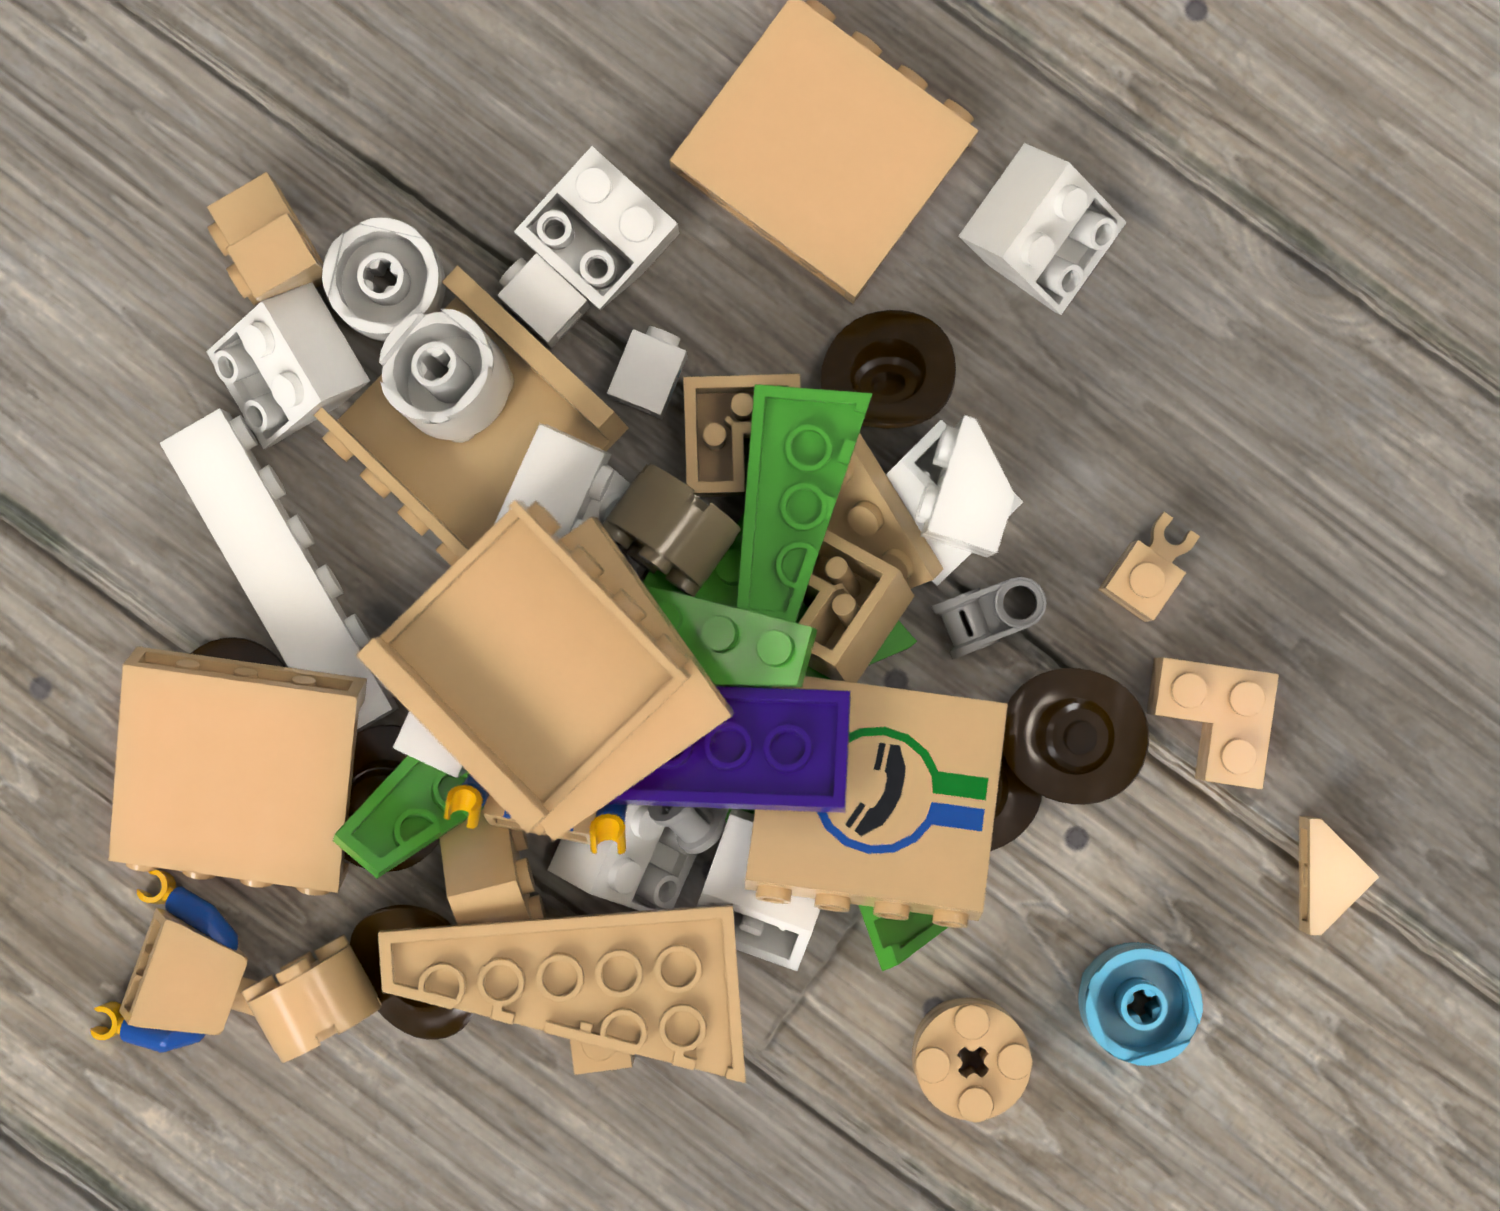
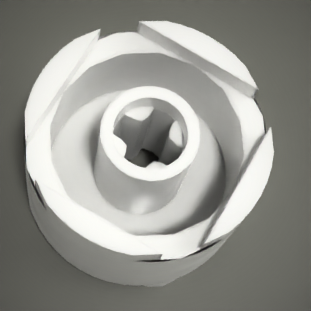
[322,218,446,341]
[379,309,514,443]

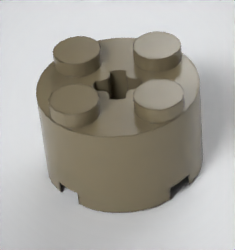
[602,464,741,597]

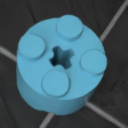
[1078,942,1203,1066]

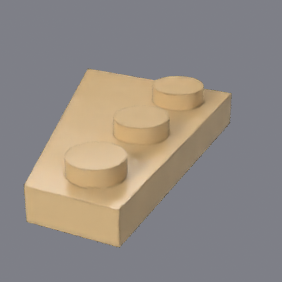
[827,433,943,589]

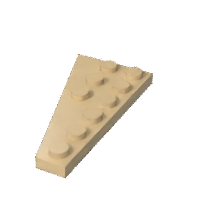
[378,904,746,1084]

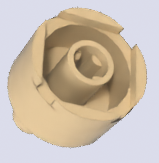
[241,934,382,1063]
[912,997,1033,1123]

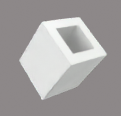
[497,253,590,349]
[607,326,688,420]

